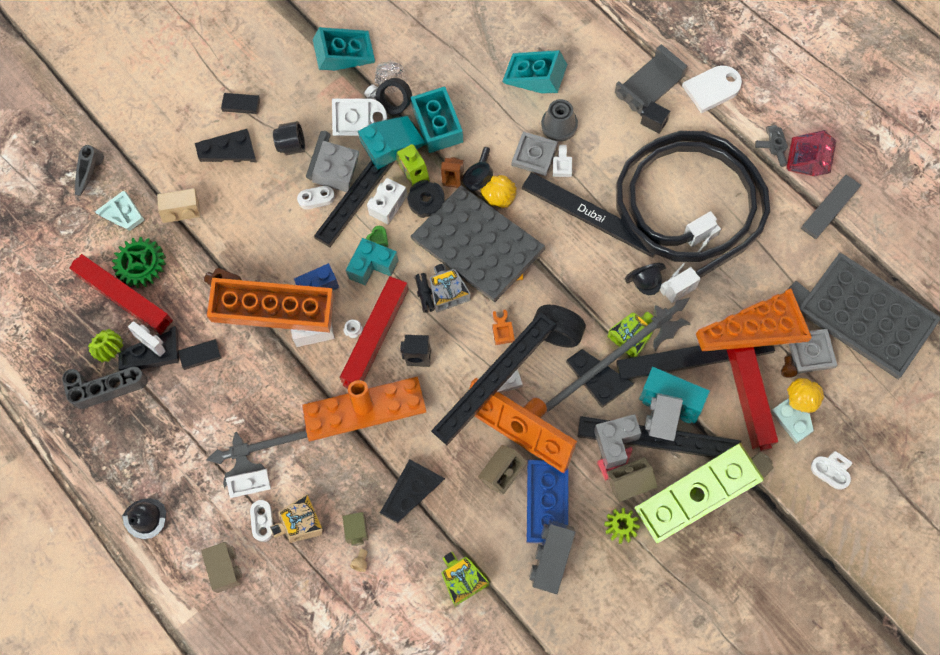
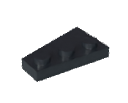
[566,349,634,408]
[380,459,445,524]

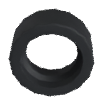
[376,78,412,115]

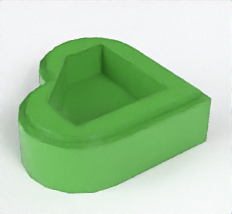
[366,226,389,247]

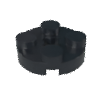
[407,180,445,218]

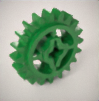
[112,237,166,288]

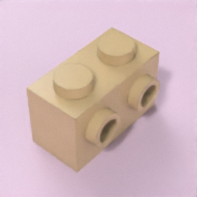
[157,188,200,223]

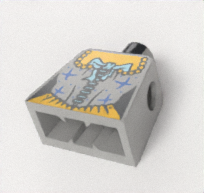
[430,264,471,313]

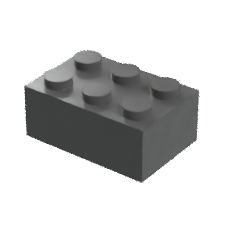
[529,520,576,594]

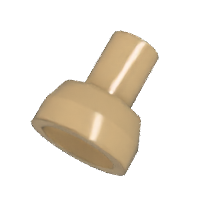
[350,549,368,572]

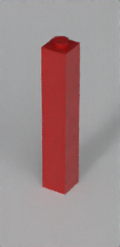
[69,254,173,335]
[339,276,408,389]
[727,347,778,451]

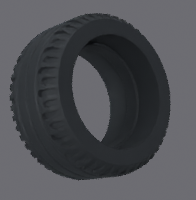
[533,304,586,348]

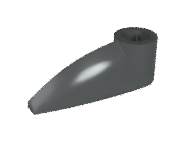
[75,145,104,196]

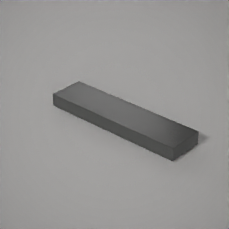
[801,175,861,239]

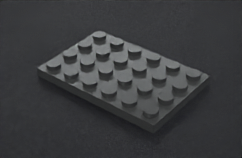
[411,186,546,302]
[799,252,940,380]

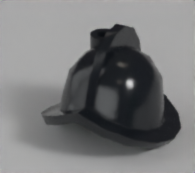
[625,263,666,296]
[122,498,166,539]

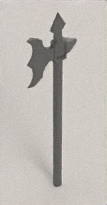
[546,297,691,412]
[206,430,307,489]

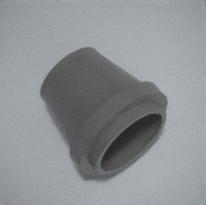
[541,99,578,141]

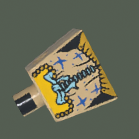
[270,494,323,543]

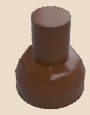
[781,356,798,378]

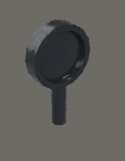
[462,147,493,190]

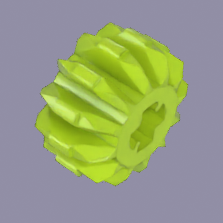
[88,329,123,363]
[604,508,640,544]

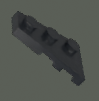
[195,129,257,162]
[118,326,179,371]

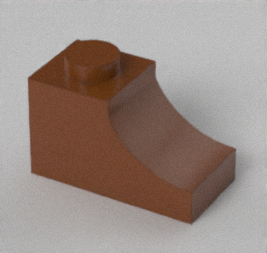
[441,157,464,188]

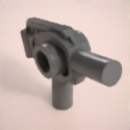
[755,125,788,167]

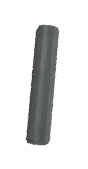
[306,130,331,181]

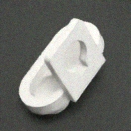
[811,451,852,490]

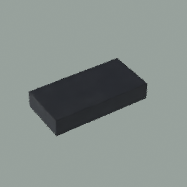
[221,93,260,114]
[178,339,222,370]

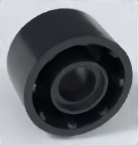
[273,121,305,156]

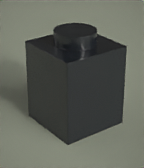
[640,101,671,134]

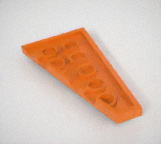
[696,288,812,351]

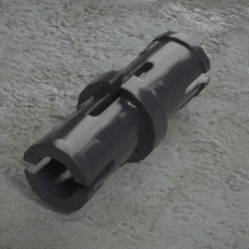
[414,273,435,313]

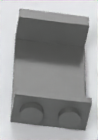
[615,44,688,114]

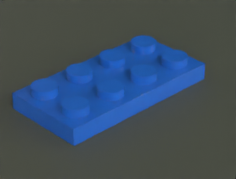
[526,460,568,544]

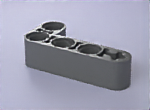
[62,367,148,409]

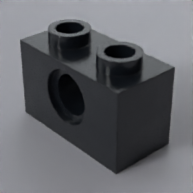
[400,335,431,367]

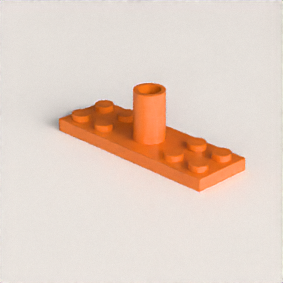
[302,376,427,442]
[470,378,577,473]

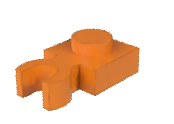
[492,309,515,345]

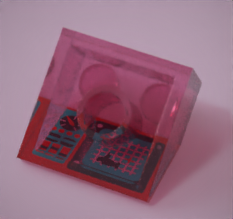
[786,130,836,176]

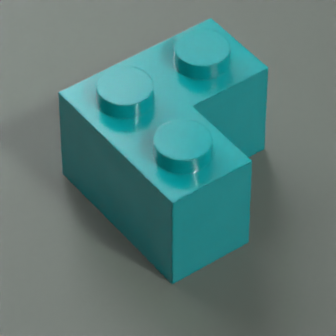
[346,238,399,286]

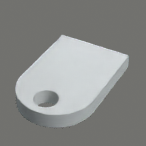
[682,66,742,114]
[332,99,387,136]

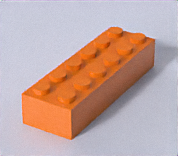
[207,278,334,333]

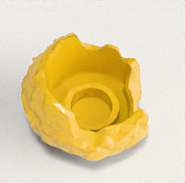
[480,175,517,208]
[787,378,824,413]

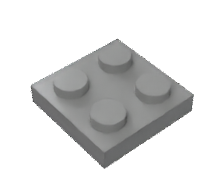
[511,132,558,176]
[789,329,837,373]

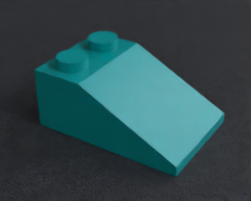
[312,27,375,71]
[502,50,568,94]
[358,116,425,170]

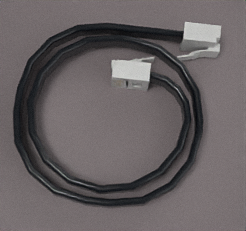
[616,131,770,303]

